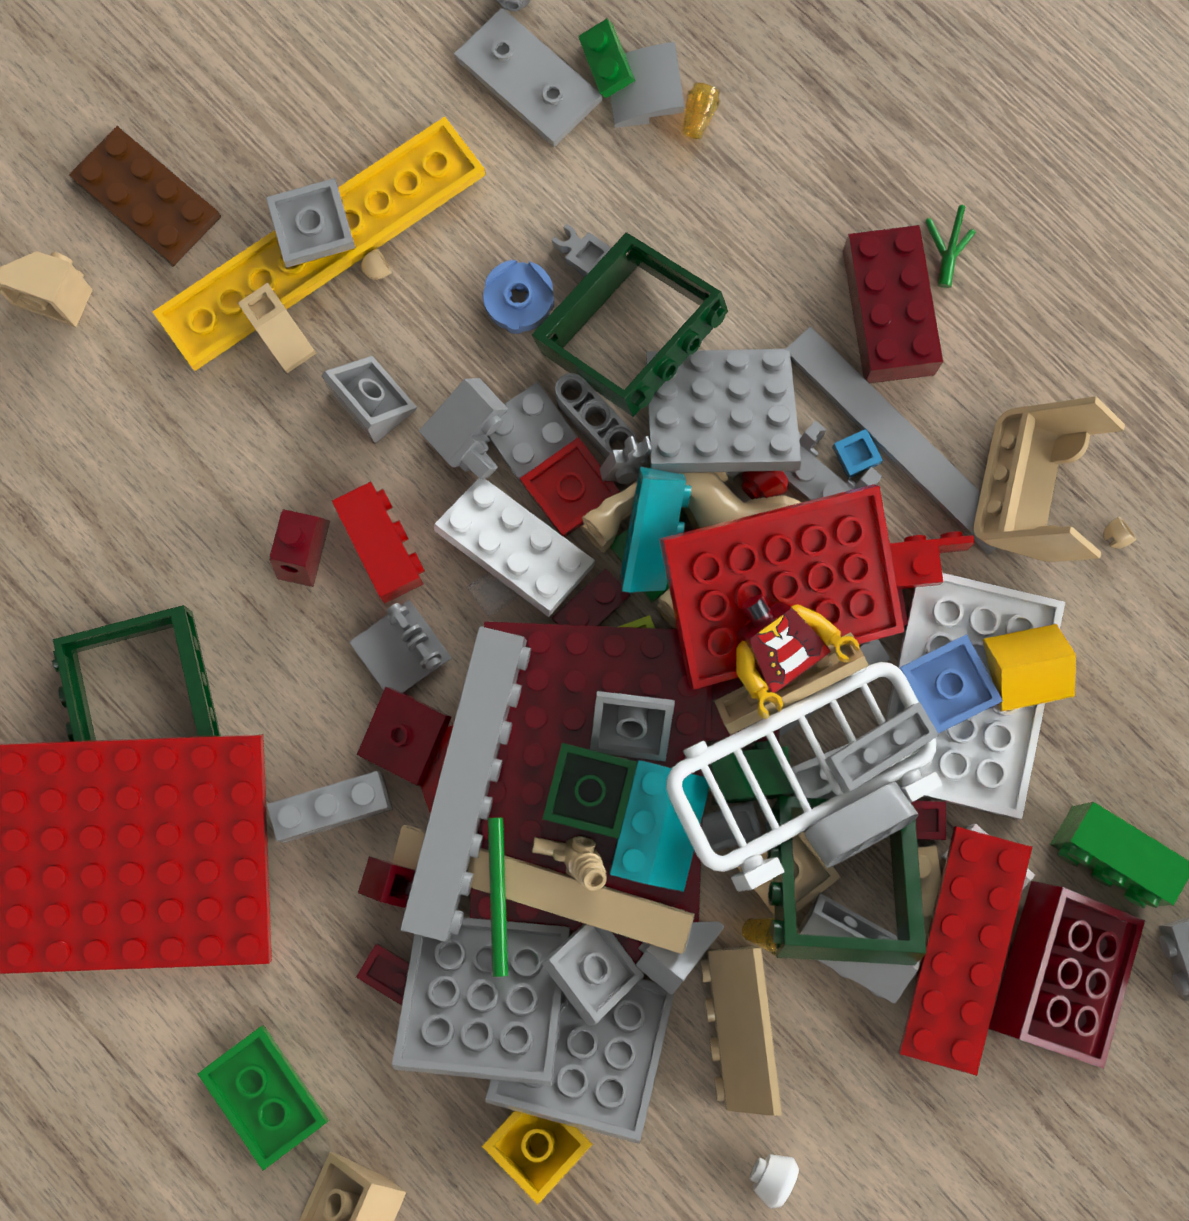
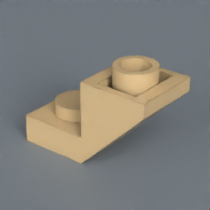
[238,283,317,373]

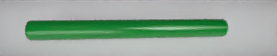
[488,818,508,977]

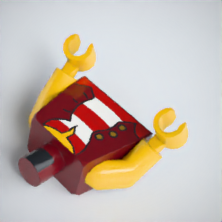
[736,595,860,719]

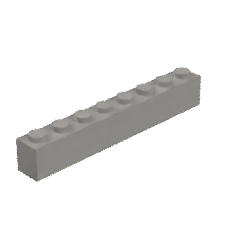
[400,626,531,942]

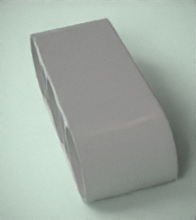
[555,373,636,459]
[805,782,918,868]

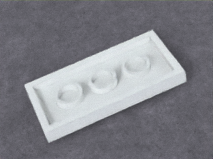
[434,478,595,617]

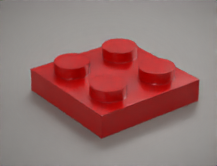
[520,437,620,537]

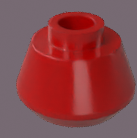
[741,471,788,500]

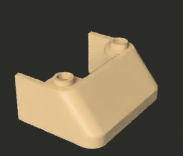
[973,396,1125,562]

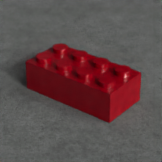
[843,225,943,384]

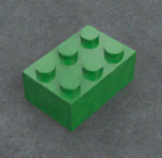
[1050,801,1189,908]

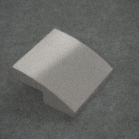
[610,42,684,128]

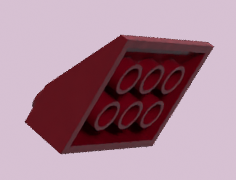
[989,881,1145,1069]

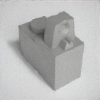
[419,378,508,479]

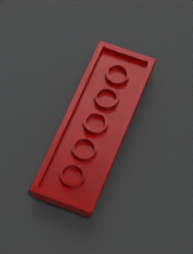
[899,826,1033,1076]

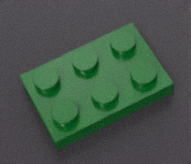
[197,1025,329,1171]

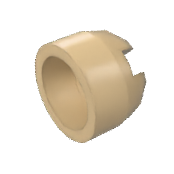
[361,248,392,280]
[1103,516,1137,549]

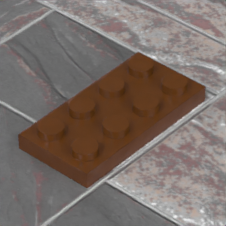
[69,126,221,267]

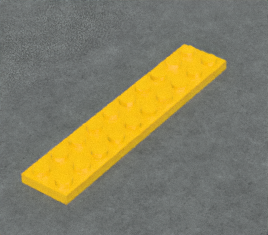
[152,116,486,371]

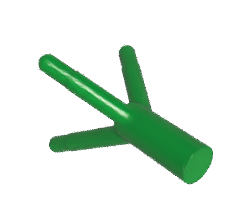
[925,205,976,288]

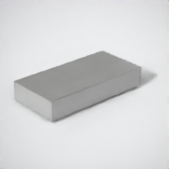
[702,801,762,852]

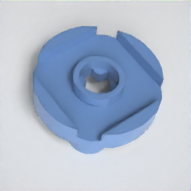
[483,260,554,334]

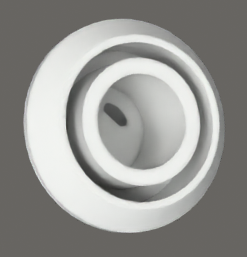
[749,1154,799,1209]

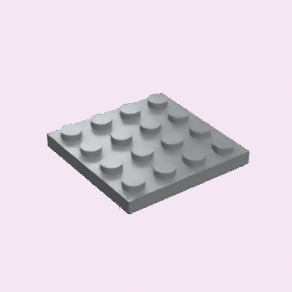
[646,349,801,473]
[392,917,570,1085]
[485,979,675,1144]

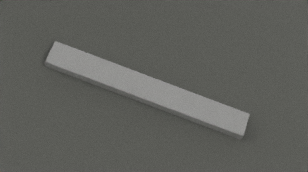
[785,326,996,555]

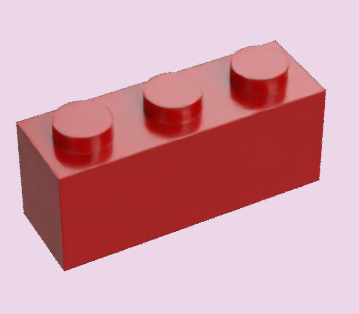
[332,481,425,604]

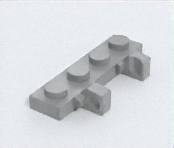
[783,420,886,518]

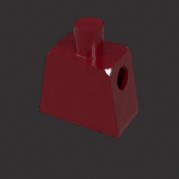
[270,509,330,587]

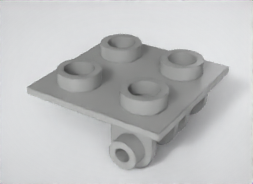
[350,599,452,693]

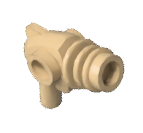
[532,836,606,891]

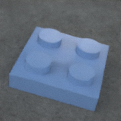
[900,634,1003,734]

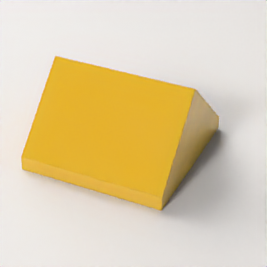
[982,624,1076,712]
[482,1111,593,1205]

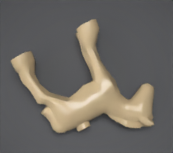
[581,472,801,629]

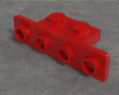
[889,531,975,589]

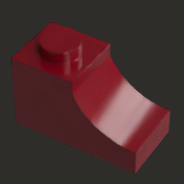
[358,856,416,908]

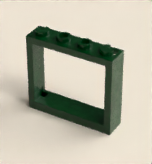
[532,232,728,417]
[52,605,221,741]
[766,796,926,966]

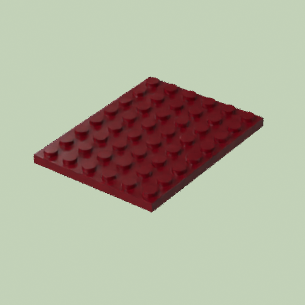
[470,621,707,930]

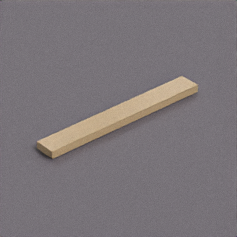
[392,825,695,954]

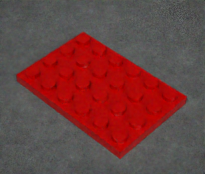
[659,484,905,690]

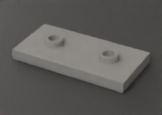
[454,8,602,147]

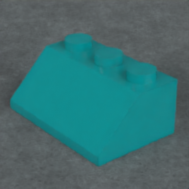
[620,467,691,592]
[609,760,709,892]

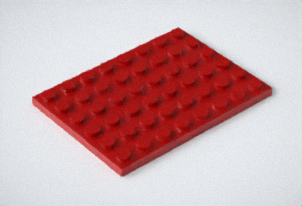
[0,734,272,974]

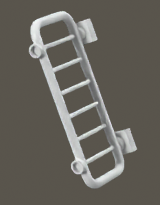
[666,662,943,892]

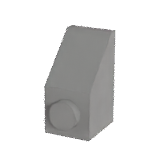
[635,922,725,995]

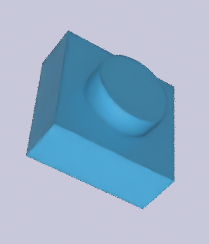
[832,429,883,479]

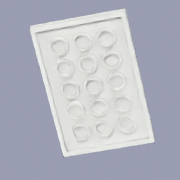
[885,573,1065,820]

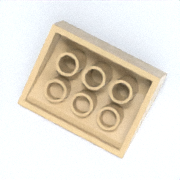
[700,945,782,1116]

